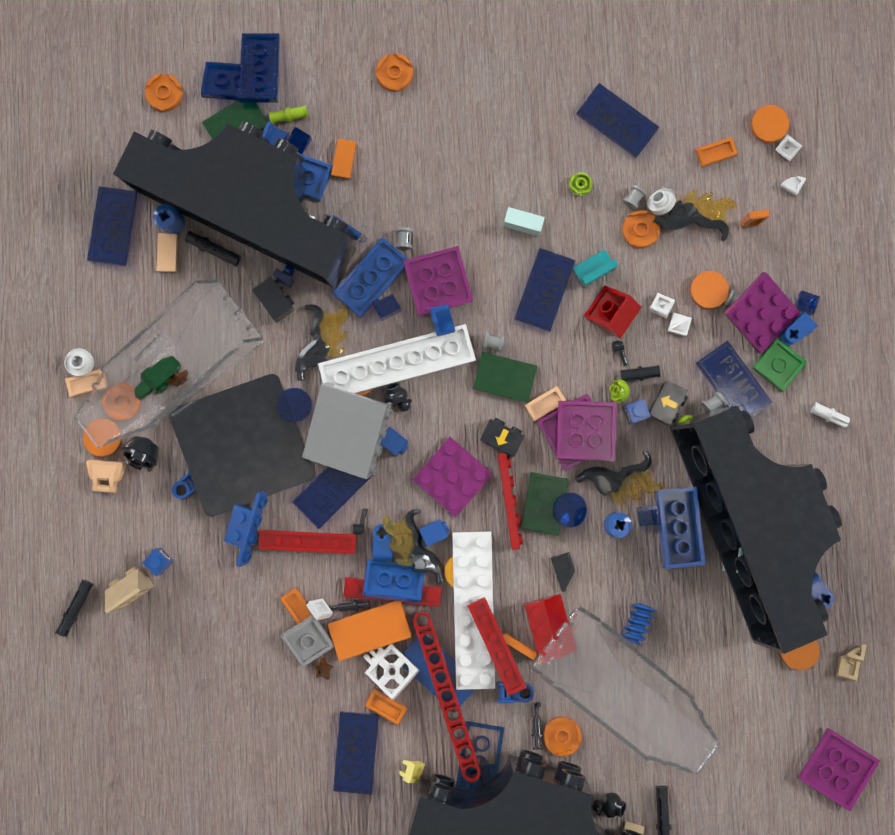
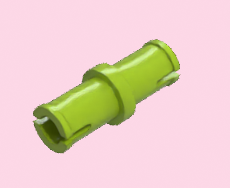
[269,105,309,124]

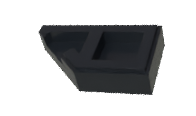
[551,552,575,592]

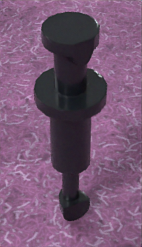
[328,599,371,612]
[531,702,544,750]

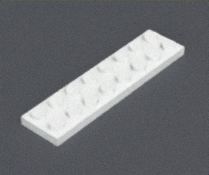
[318,324,476,394]
[452,532,495,690]

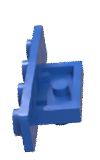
[224,491,268,567]

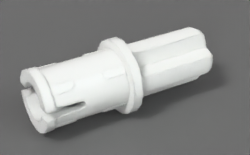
[810,402,850,428]

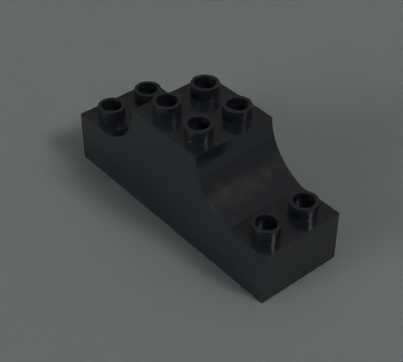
[113,121,356,289]
[670,406,842,654]
[408,750,642,835]

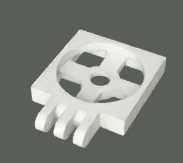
[363,644,420,700]

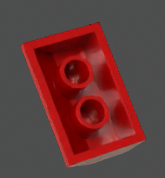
[523,593,576,663]

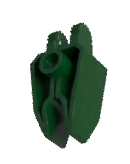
[134,356,181,400]

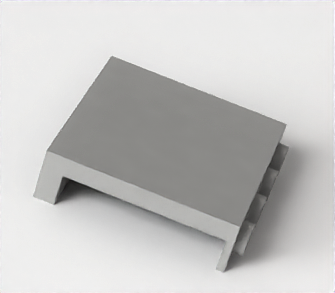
[302,382,393,479]

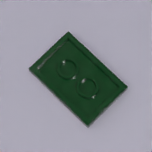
[202,93,268,139]
[473,352,537,403]
[520,472,569,536]

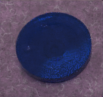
[277,388,312,422]
[553,492,587,527]

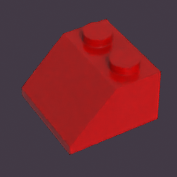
[584,285,642,339]

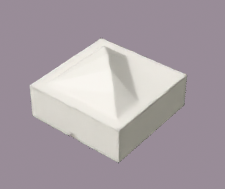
[775,134,802,161]
[649,293,675,318]
[667,313,692,337]
[306,598,333,620]

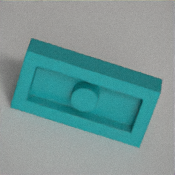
[573,250,618,288]

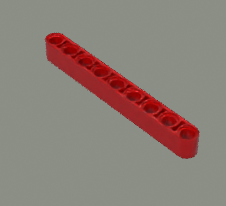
[413,611,481,782]

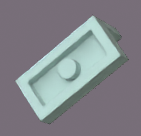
[503,207,545,237]

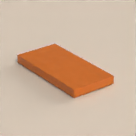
[328,601,413,661]

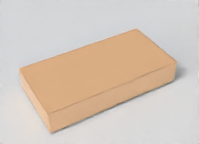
[156,233,178,273]
[65,368,108,398]
[524,386,566,422]

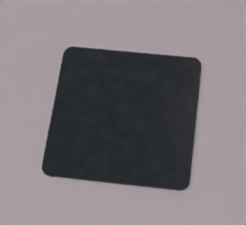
[169,374,314,517]

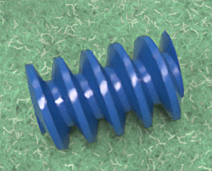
[152,204,186,234]
[603,513,632,538]
[621,603,657,646]

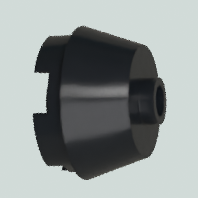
[119,436,159,472]

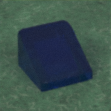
[288,127,312,155]

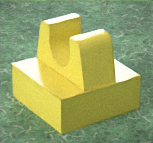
[399,760,425,783]

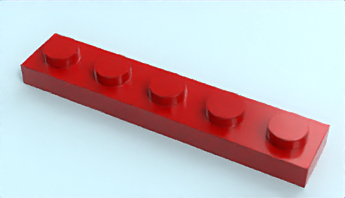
[498,453,523,550]
[258,530,356,554]
[343,577,441,607]
[467,597,527,696]

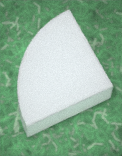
[779,176,806,196]

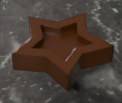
[168,370,188,388]
[312,657,333,680]

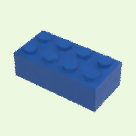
[654,487,706,569]

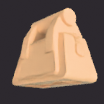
[86,460,127,493]

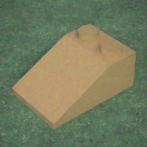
[105,567,155,613]

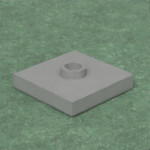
[281,615,334,668]

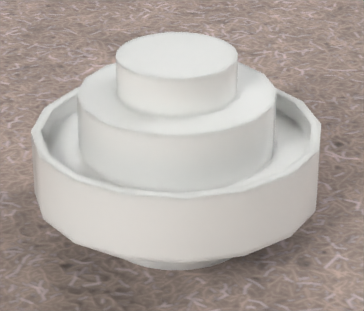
[647,188,676,215]
[64,348,94,377]

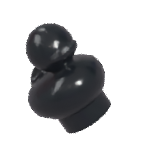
[384,382,412,412]
[593,792,626,818]

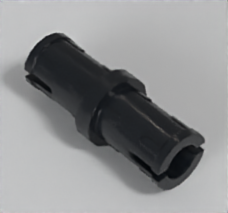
[620,365,661,381]

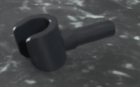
[612,341,628,366]
[353,508,368,535]

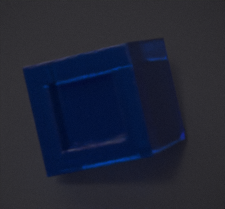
[372,294,402,321]
[637,505,661,526]

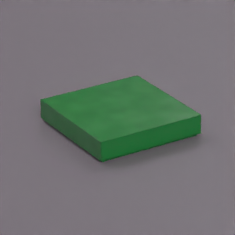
[752,338,807,392]

